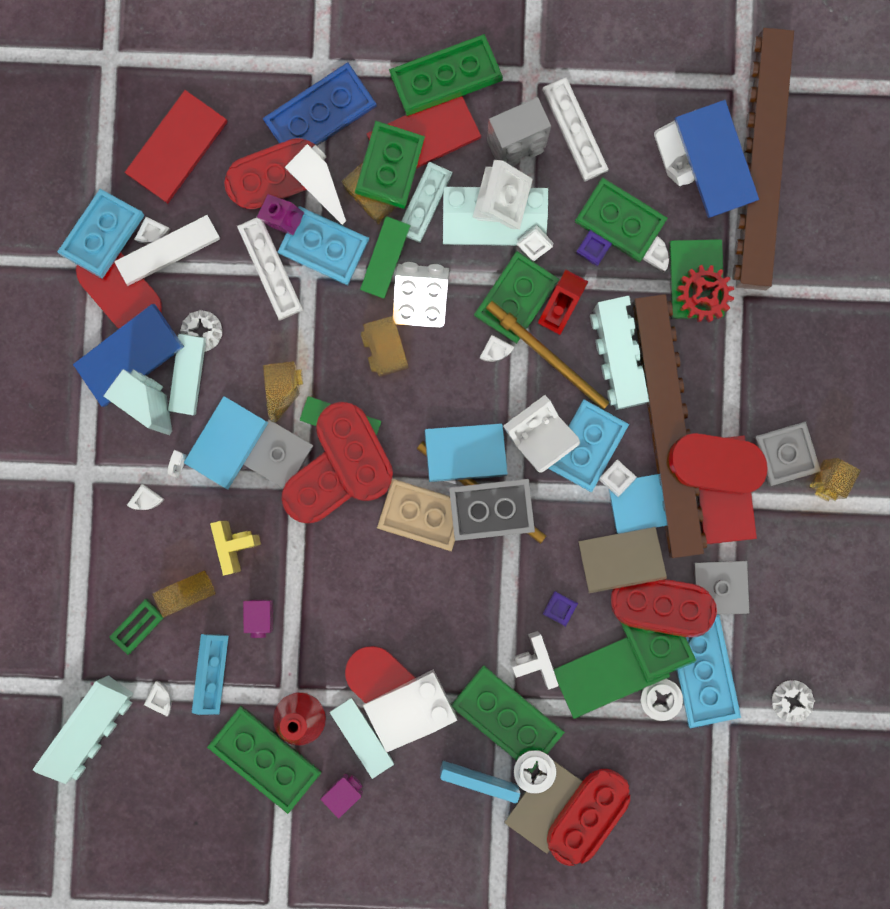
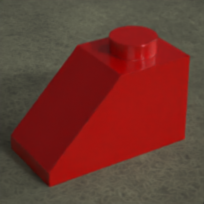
[538,269,589,335]

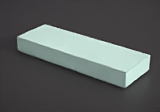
[401,162,453,243]
[168,334,206,415]
[330,697,394,779]

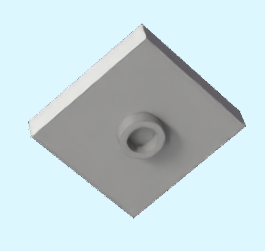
[243,419,314,488]
[754,422,821,486]
[693,561,749,615]

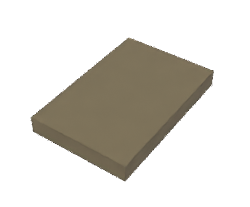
[578,527,667,593]
[504,758,582,854]

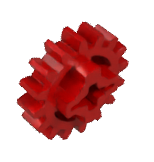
[676,265,734,323]

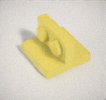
[210,521,261,576]

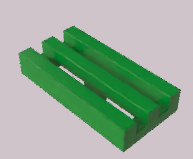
[109,599,166,655]

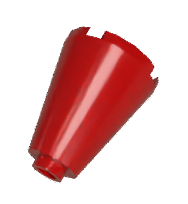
[273,692,326,745]

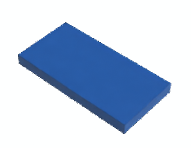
[263,62,377,146]
[674,100,759,218]
[73,304,184,407]

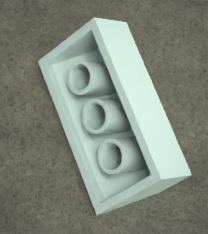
[443,187,548,246]
[104,369,172,435]
[33,676,133,784]

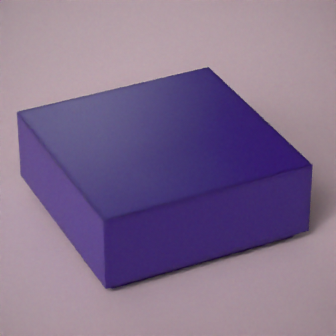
[576,230,612,267]
[542,591,578,627]

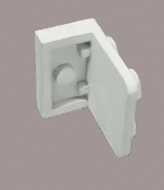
[654,110,695,186]
[393,262,449,327]
[503,395,580,472]

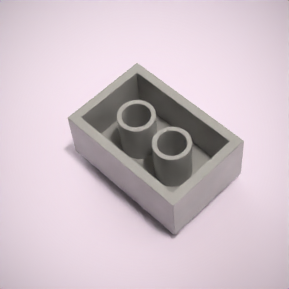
[487,97,551,166]
[449,479,535,541]

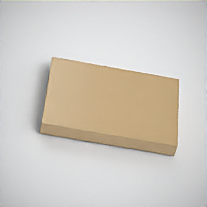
[377,479,455,551]

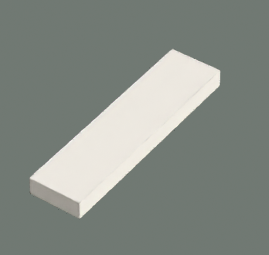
[542,77,609,182]
[114,215,220,286]
[237,217,303,320]

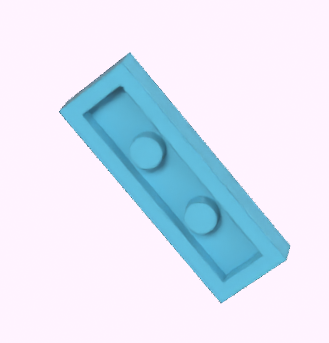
[192,634,228,715]

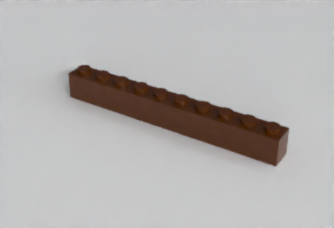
[732,27,794,291]
[632,294,707,558]

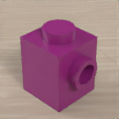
[257,194,304,236]
[243,600,273,638]
[320,773,363,819]

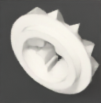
[180,310,222,352]
[640,679,683,721]
[772,680,815,723]
[514,750,556,793]

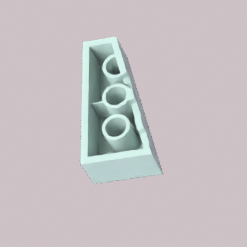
[590,296,649,410]

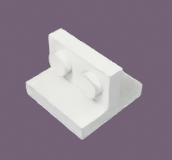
[473,160,533,230]
[510,631,558,690]

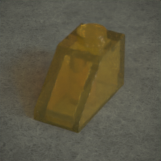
[263,361,304,422]
[152,570,216,618]

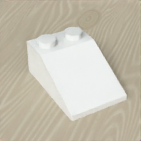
[285,144,346,225]
[363,669,457,753]

